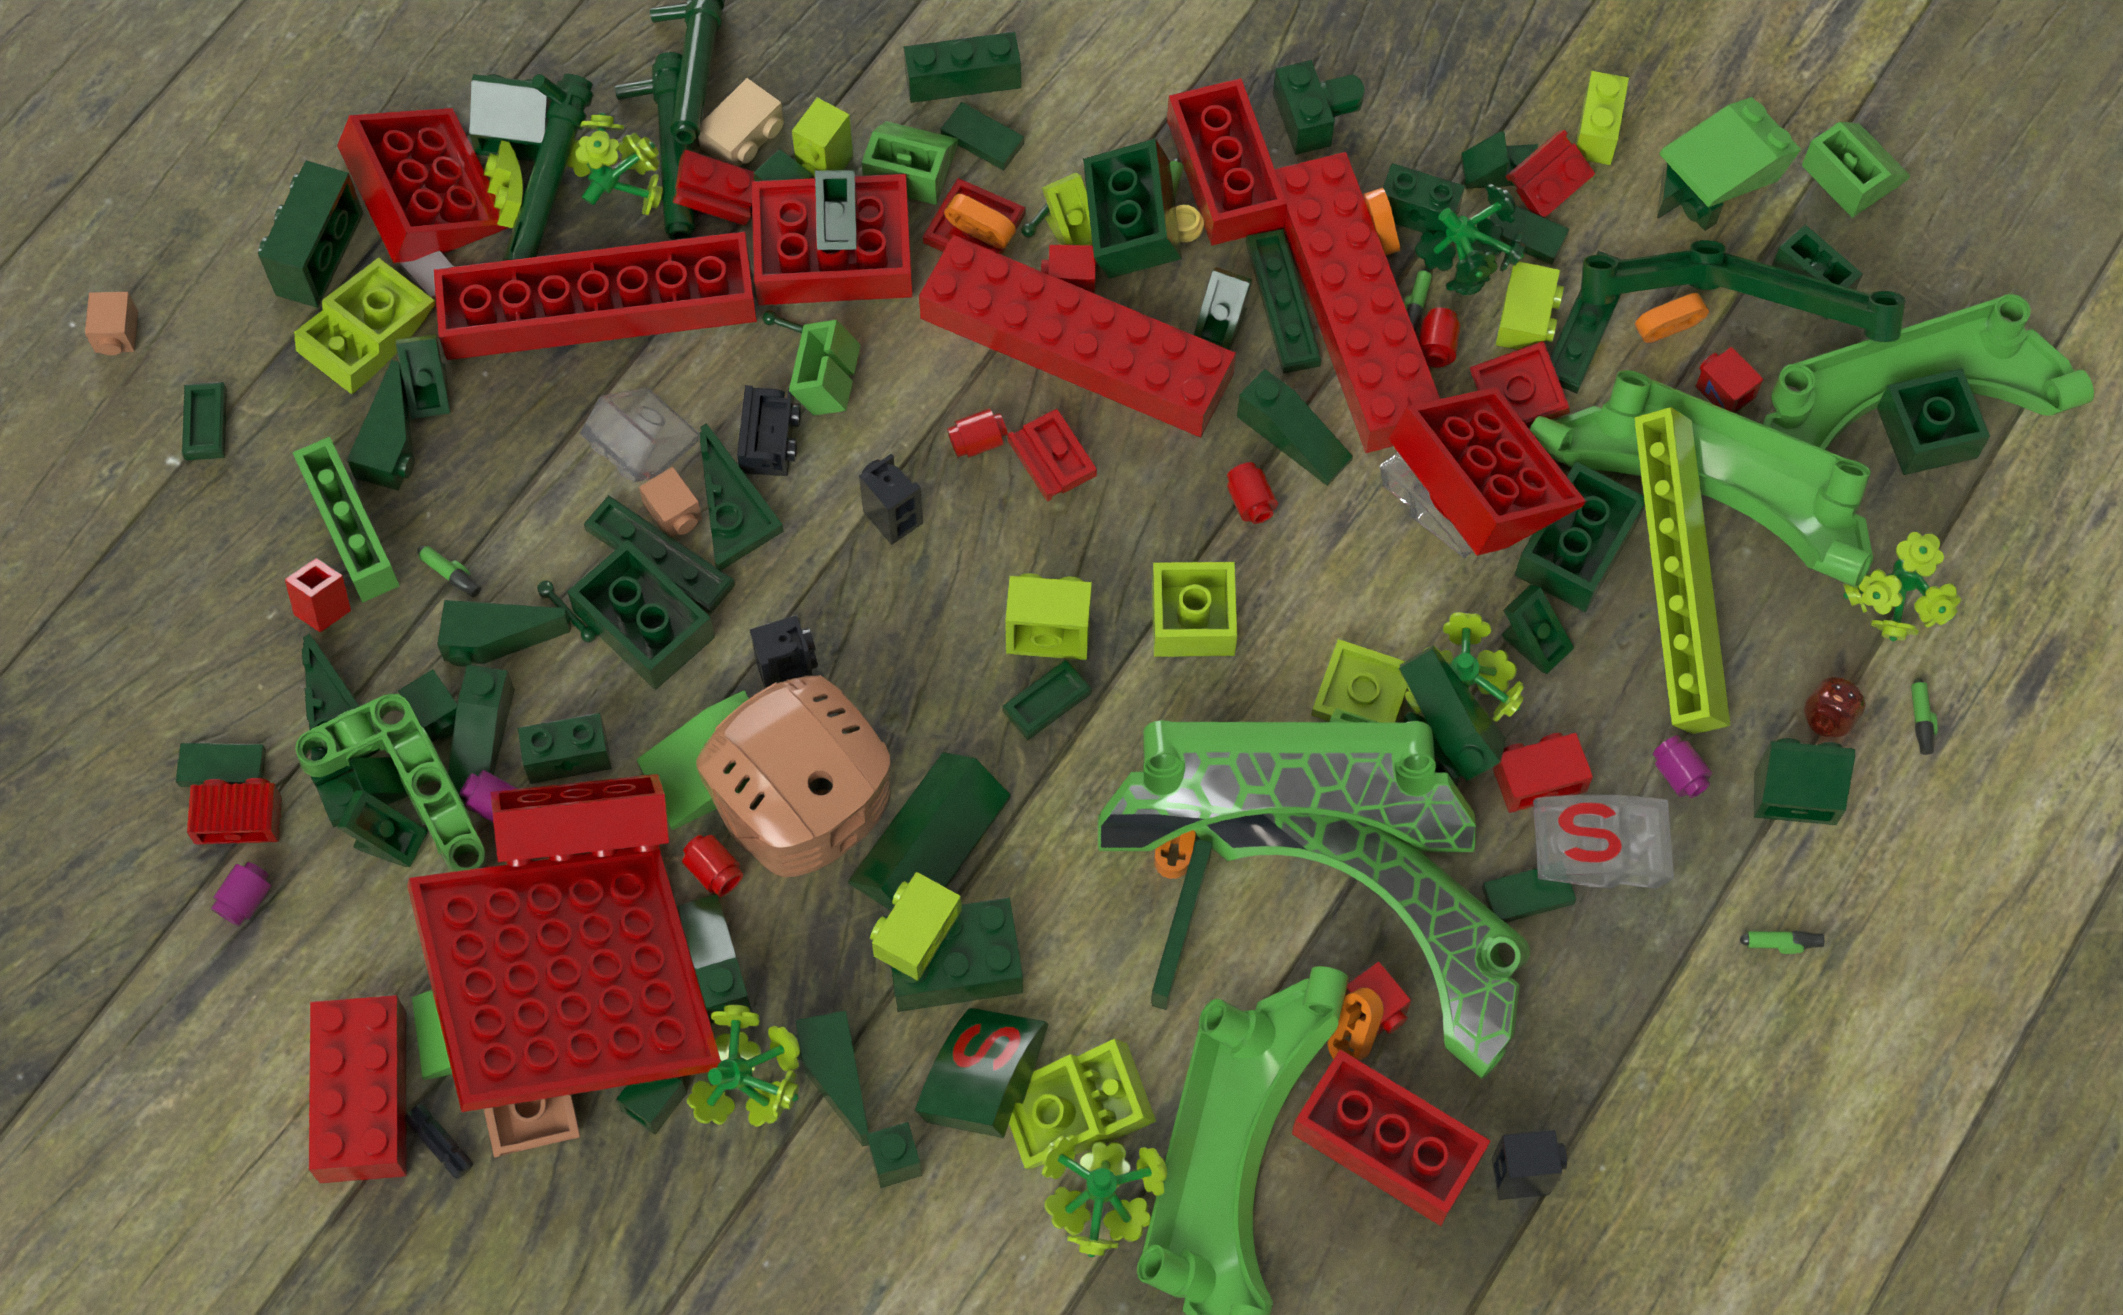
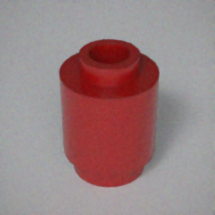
[1419,308,1461,368]
[947,408,1008,458]
[1226,462,1278,524]
[682,835,744,897]

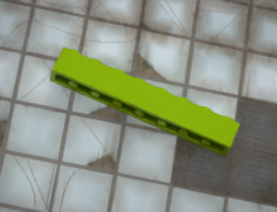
[1634,407,1731,734]

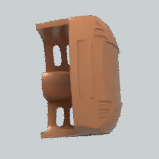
[696,675,891,877]

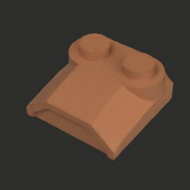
[484,1094,581,1158]

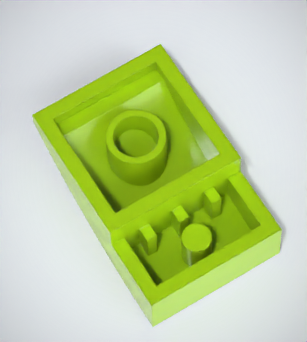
[294,258,435,394]
[1009,1038,1157,1169]

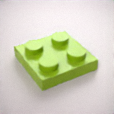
[1311,639,1408,723]

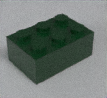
[1083,138,1182,279]
[258,160,364,308]
[1515,462,1645,613]
[567,540,715,690]
[884,897,1023,1012]

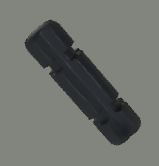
[404,1104,473,1179]

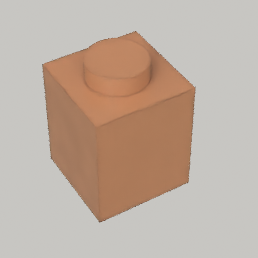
[85,292,138,355]
[639,467,702,538]

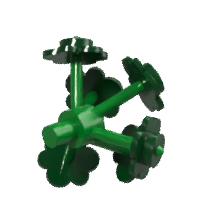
[1415,183,1525,295]

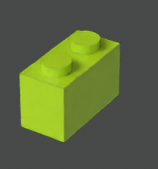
[1576,71,1629,165]
[792,97,853,178]
[1495,261,1564,350]
[870,872,962,981]

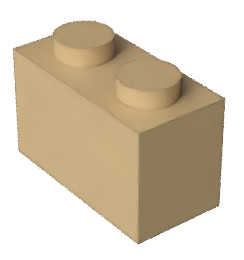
[698,78,784,167]

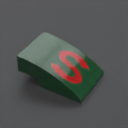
[914,1008,1049,1138]

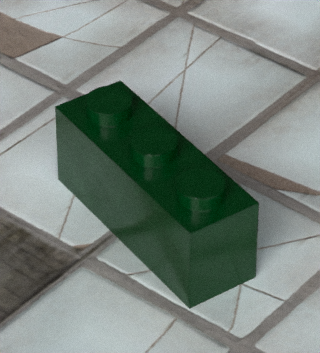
[903,31,1021,103]

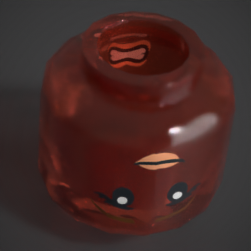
[1803,677,1866,738]

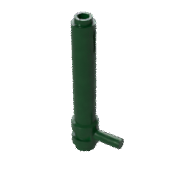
[650,0,725,144]
[615,52,695,240]
[503,73,594,261]

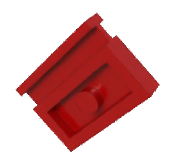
[1505,129,1595,218]
[673,149,754,225]
[1007,408,1097,502]

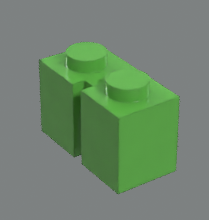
[789,319,861,416]

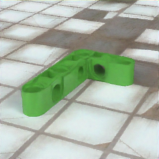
[295,694,487,872]

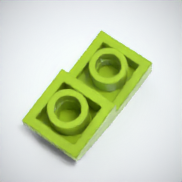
[484,140,523,228]

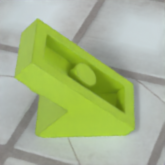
[1042,172,1093,245]

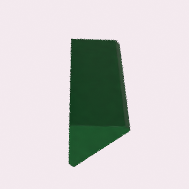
[848,752,1011,911]

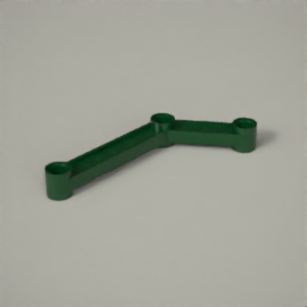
[1580,240,1906,342]

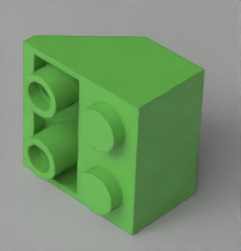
[862,121,958,205]
[1802,122,1910,218]

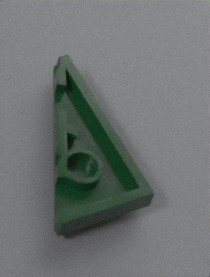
[699,423,784,570]
[302,633,380,787]

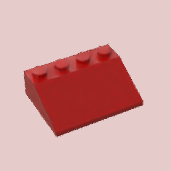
[337,108,508,263]
[752,174,913,305]
[1388,387,1586,556]

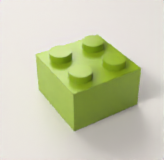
[1152,562,1237,657]
[1005,573,1092,660]

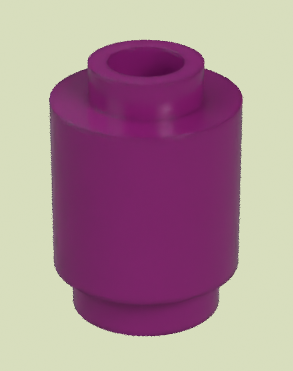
[1652,735,1712,798]
[460,770,518,822]
[211,861,272,927]

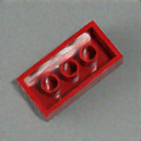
[1167,78,1287,246]
[490,774,669,866]
[309,995,407,1184]
[1292,1049,1491,1226]

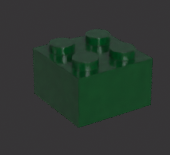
[1877,368,1990,475]

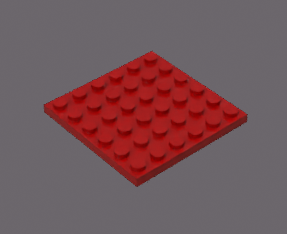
[407,847,721,1112]

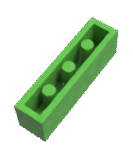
[293,437,400,603]

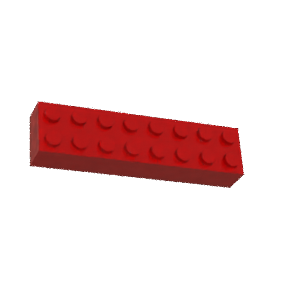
[1275,152,1440,453]
[433,232,757,360]
[919,235,1236,438]

